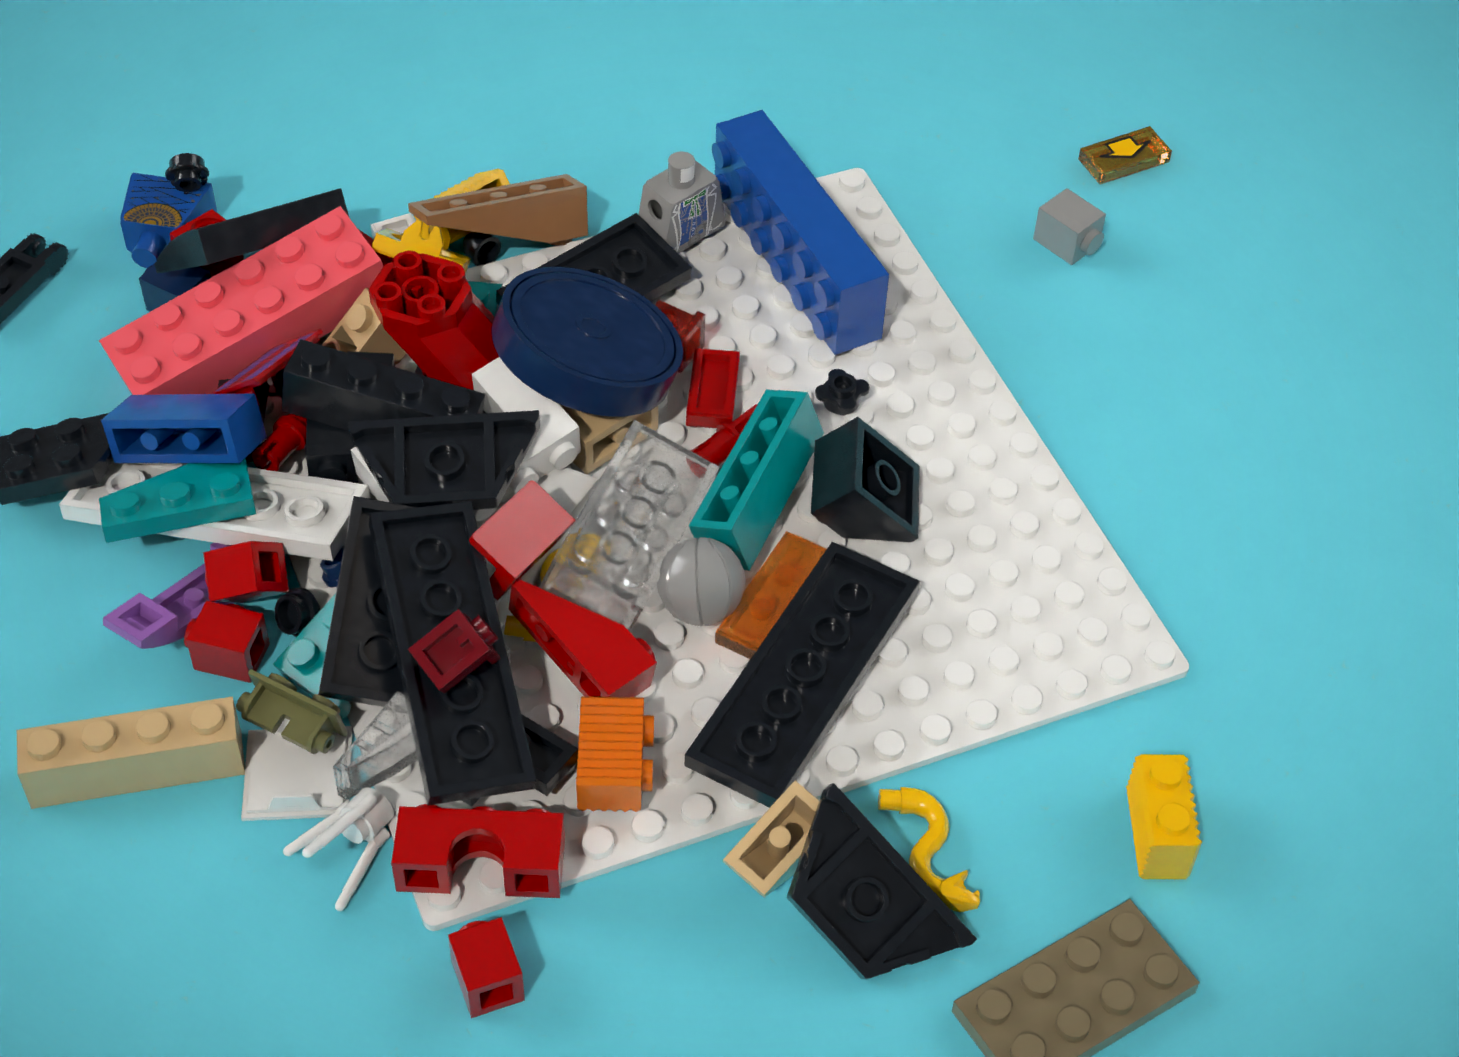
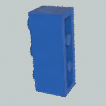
[101,394,267,463]

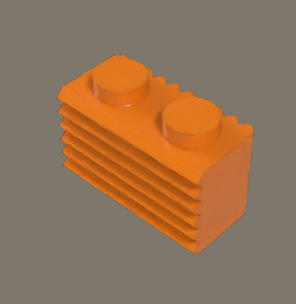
[576,696,654,812]

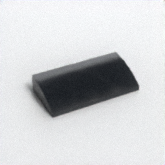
[154,188,349,273]

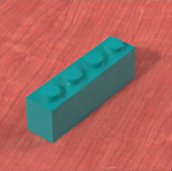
[689,389,824,571]

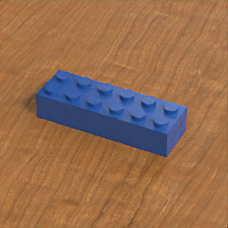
[712,110,889,355]

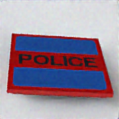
[211,329,323,406]

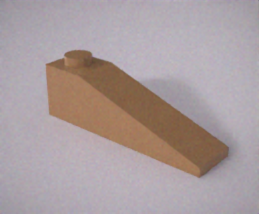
[408,174,588,245]

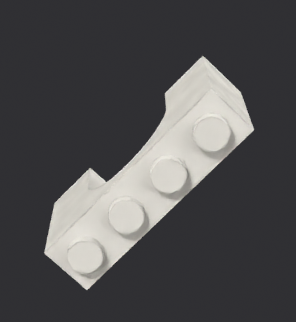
[351,357,581,521]

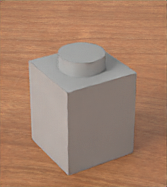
[1033,188,1106,265]

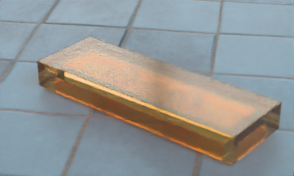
[715,531,827,659]

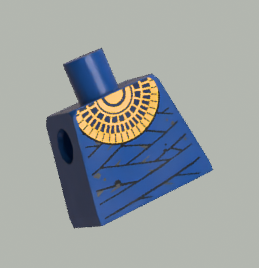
[120,173,217,268]

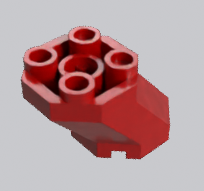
[369,250,499,390]

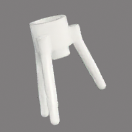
[283,787,394,911]

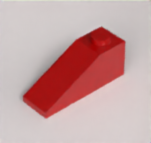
[508,579,657,697]

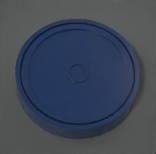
[491,267,683,417]

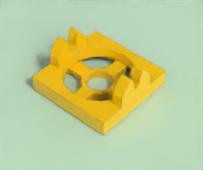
[372,219,471,273]

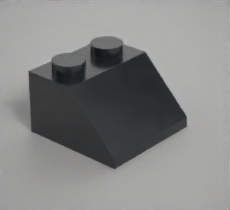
[811,417,920,542]

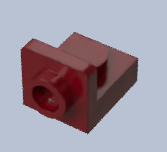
[408,609,501,694]

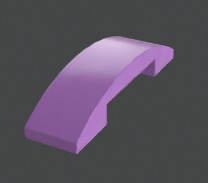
[103,542,235,649]

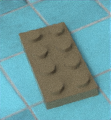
[952,899,1200,1057]

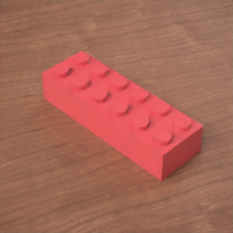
[99,206,383,395]

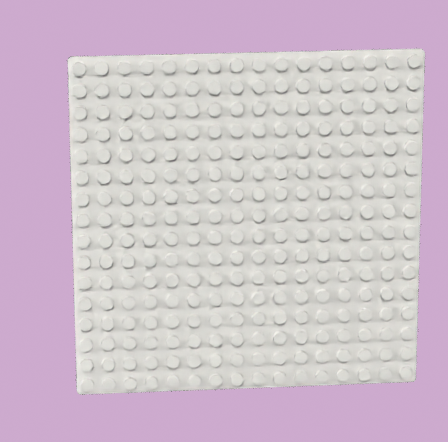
[255,168,1189,931]

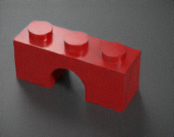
[391,804,565,898]

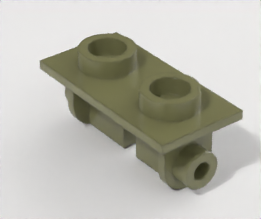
[236,669,348,754]

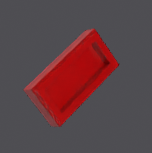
[686,348,740,428]

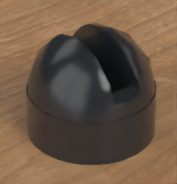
[463,232,501,266]

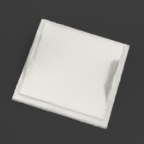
[241,718,353,821]

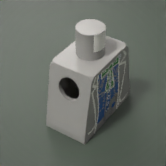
[639,151,725,253]

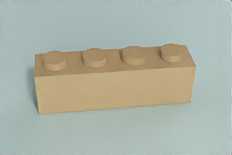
[17,696,245,809]

